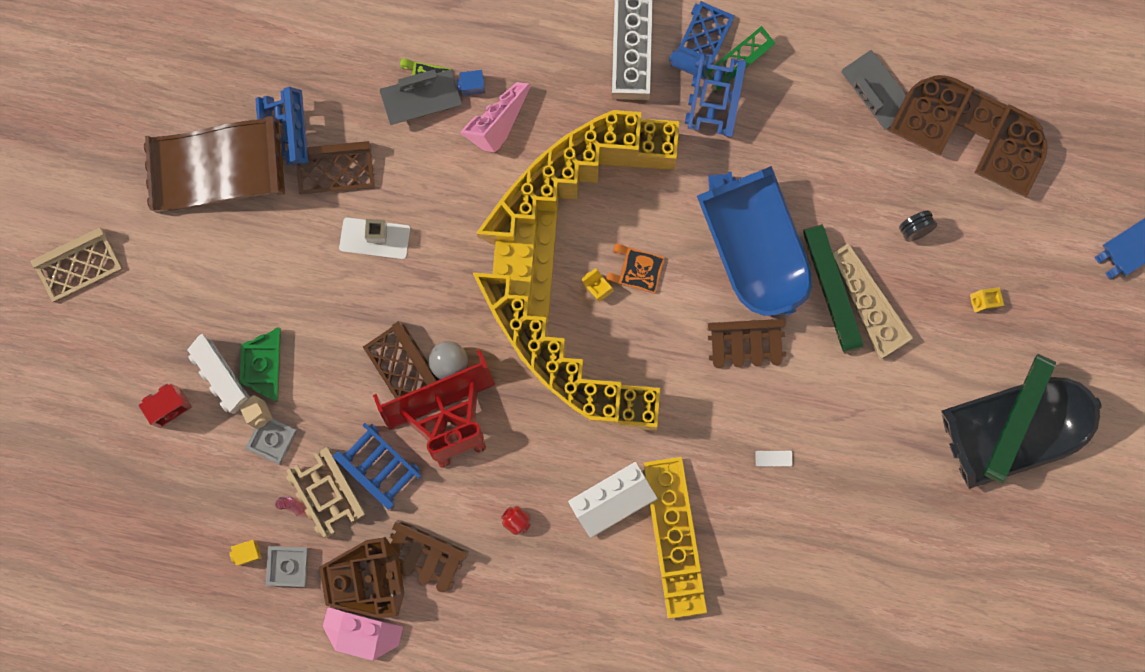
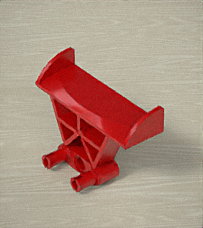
[373,350,495,468]

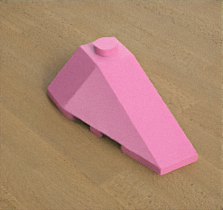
[460,82,531,152]

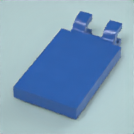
[1094,218,1145,279]

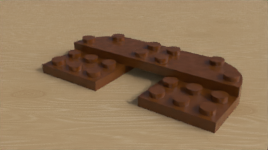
[889,75,1048,198]

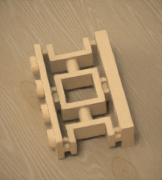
[286,447,367,538]

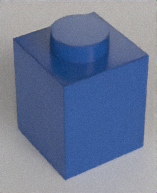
[457,70,485,96]

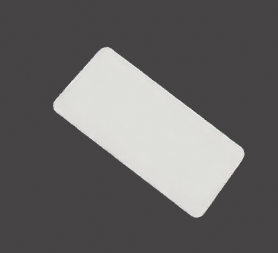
[339,217,410,259]

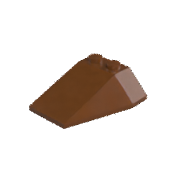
[319,537,405,618]

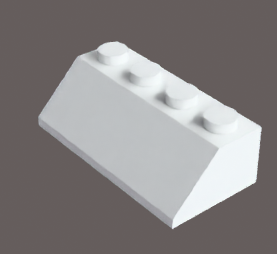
[187,334,250,414]
[568,462,658,538]

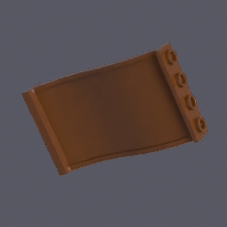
[144,116,285,213]

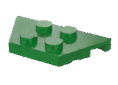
[239,327,281,401]

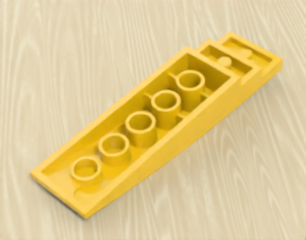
[643,457,707,619]

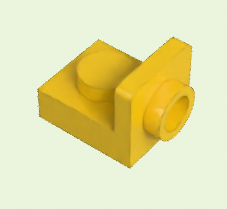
[970,287,1004,312]

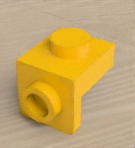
[582,268,614,302]

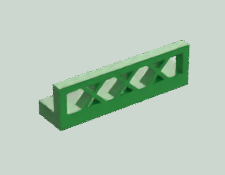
[704,26,776,93]

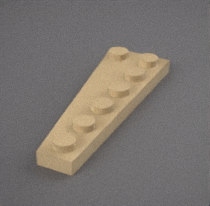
[833,243,913,360]

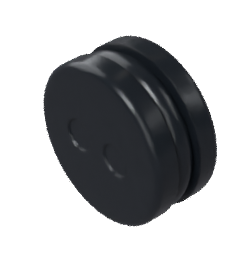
[899,210,937,242]

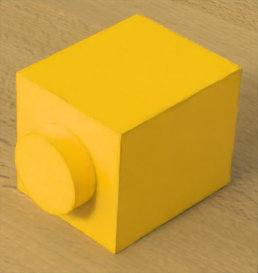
[229,540,262,566]

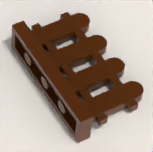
[707,319,786,368]
[389,520,469,592]

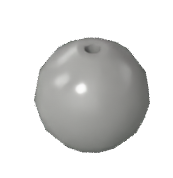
[429,341,468,379]

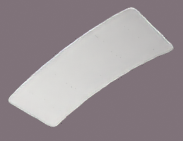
[755,451,792,466]

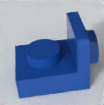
[708,171,736,191]

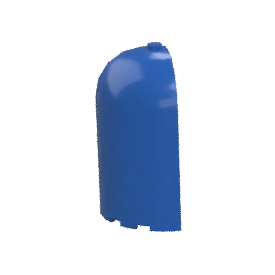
[697,166,812,316]

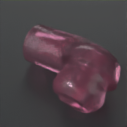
[275,497,305,516]

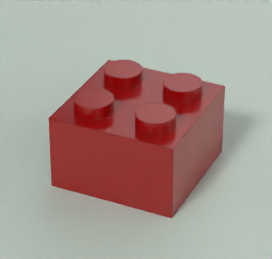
[138,384,192,428]

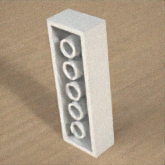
[612,0,652,100]

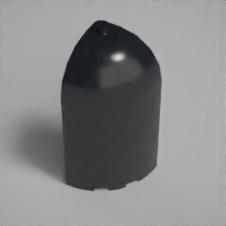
[941,377,1102,489]

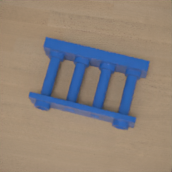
[332,423,422,511]

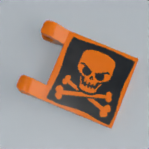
[606,243,665,294]

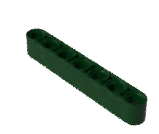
[803,224,863,354]
[984,354,1056,484]

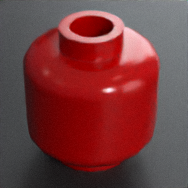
[501,506,531,535]

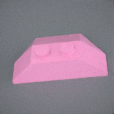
[323,607,404,661]

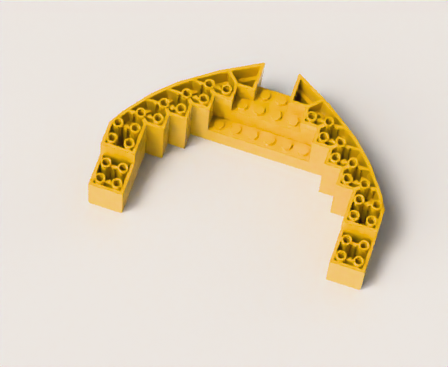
[473,110,679,431]

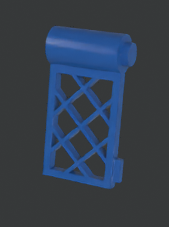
[669,1,735,80]

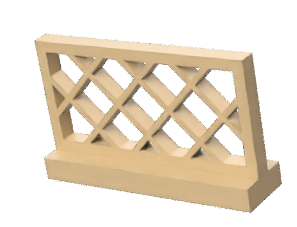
[30,227,122,302]

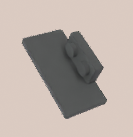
[841,50,906,130]
[379,69,462,125]

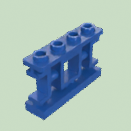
[685,53,746,137]
[255,87,308,166]

